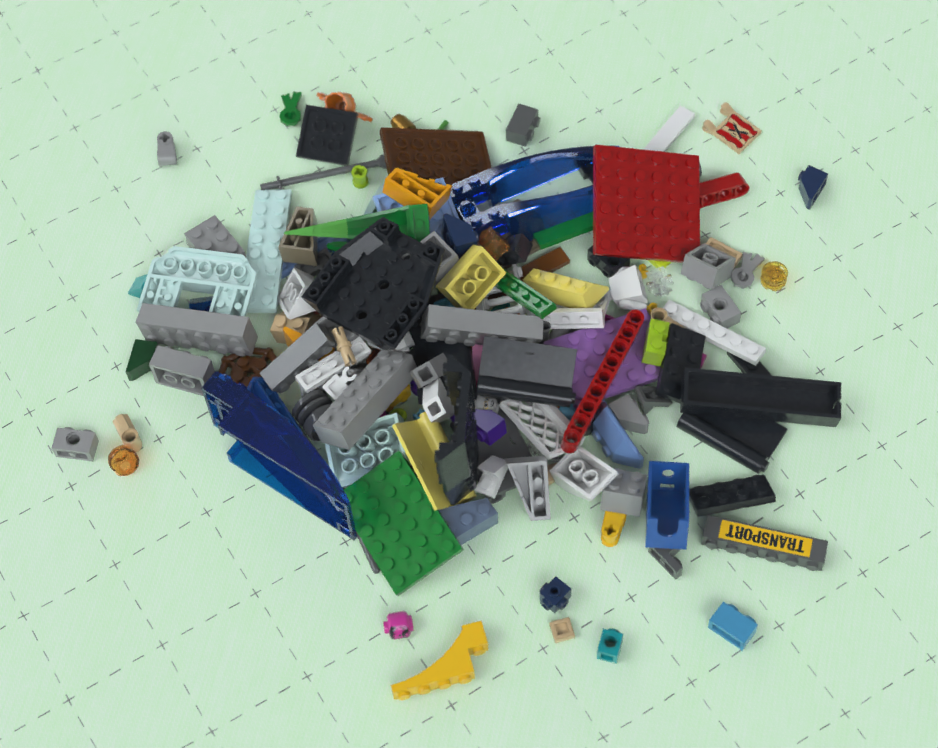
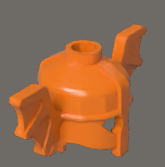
[316,92,373,122]

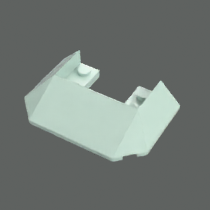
[137,246,257,317]

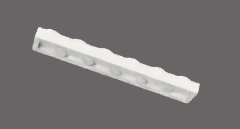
[663,300,766,366]

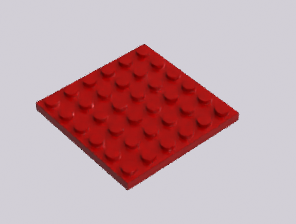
[593,144,700,263]

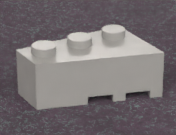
[505,455,551,521]

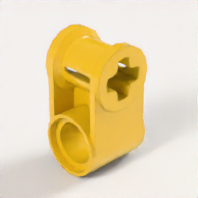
[601,511,627,547]

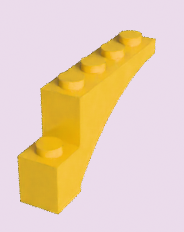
[391,621,488,700]

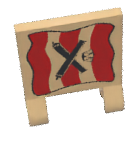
[702,102,762,154]

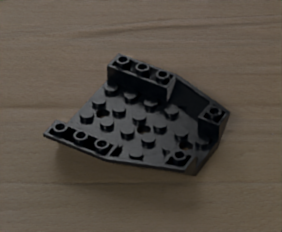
[301,217,445,350]
[435,354,479,505]

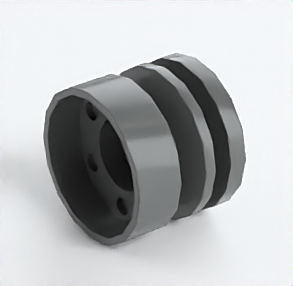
[292,390,333,442]

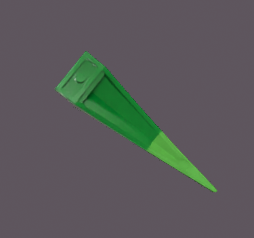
[284,204,431,242]

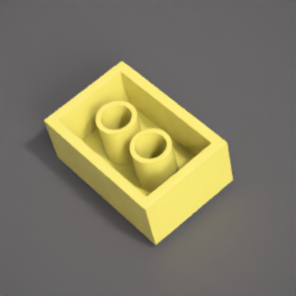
[435,245,506,309]

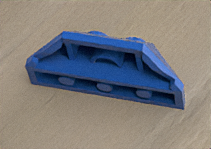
[242,377,303,437]

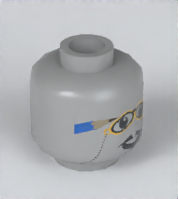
[475,395,499,414]

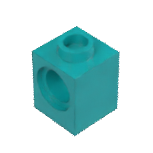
[597,628,623,664]

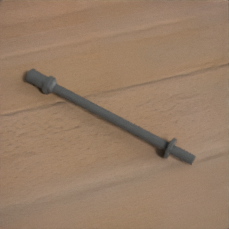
[260,154,386,191]

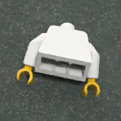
[606,264,657,315]

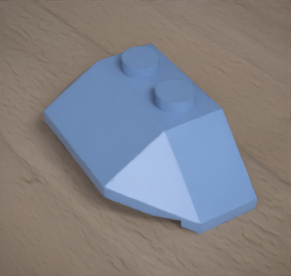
[592,399,644,469]

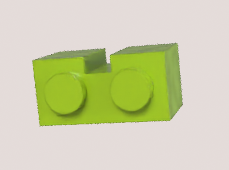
[641,319,670,366]

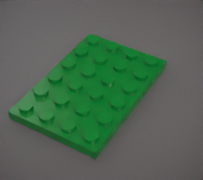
[335,451,464,596]

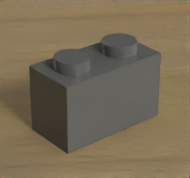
[506,103,540,147]

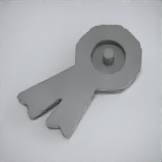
[731,252,765,289]

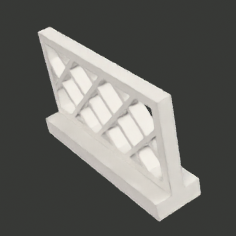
[527,294,610,329]
[295,337,371,397]
[499,399,585,460]

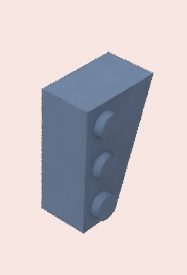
[439,498,498,545]

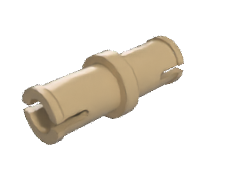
[331,326,357,367]

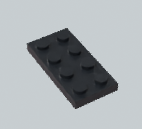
[655,323,706,403]
[689,474,776,517]

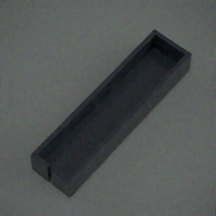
[680,368,841,427]

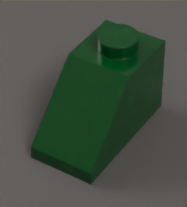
[125,339,158,381]

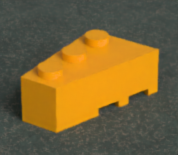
[383,168,452,219]

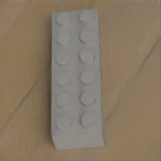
[136,303,258,356]
[421,305,543,346]
[313,349,417,450]

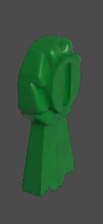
[280,91,302,126]

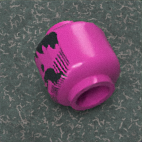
[383,611,414,640]

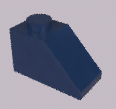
[798,165,828,210]

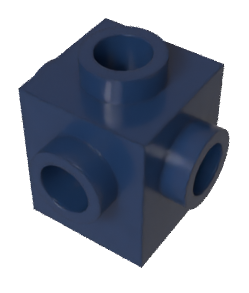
[539,576,571,613]

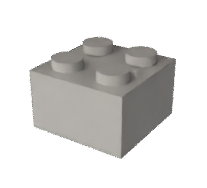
[680,243,736,289]
[600,468,648,517]

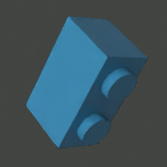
[708,601,758,651]

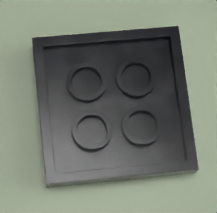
[296,105,359,166]

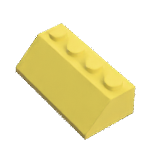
[523,268,609,308]

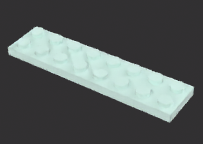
[246,189,292,313]

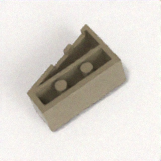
[278,206,318,266]

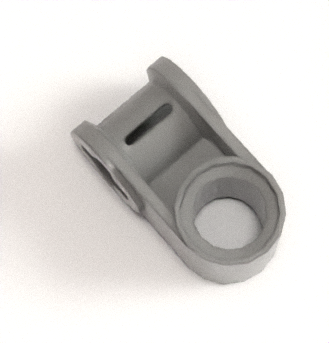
[157,131,177,166]

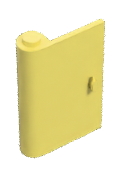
[392,412,477,511]

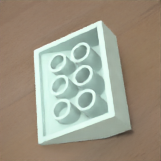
[325,413,409,490]

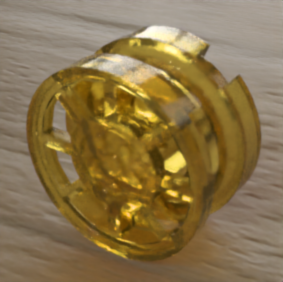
[760,261,788,291]

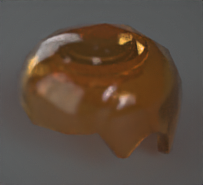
[108,445,139,476]

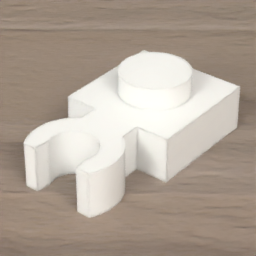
[322,366,358,400]

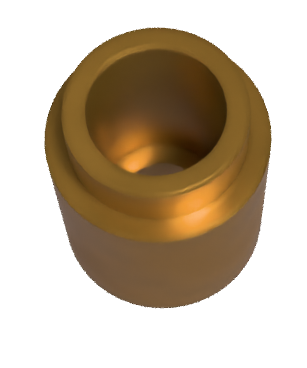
[391,114,416,129]

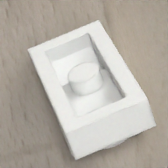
[475,455,508,499]

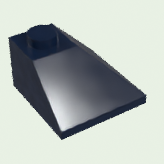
[441,214,479,259]

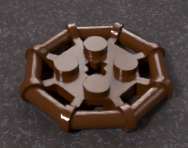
[214,347,277,400]

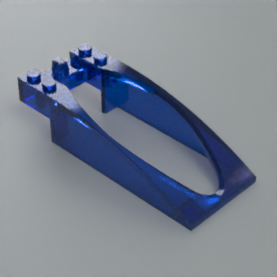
[450,146,620,245]
[201,371,357,540]

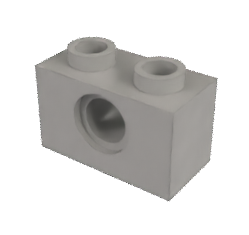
[700,285,741,328]
[51,427,99,462]

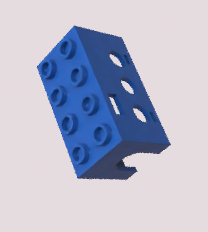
[645,461,689,550]

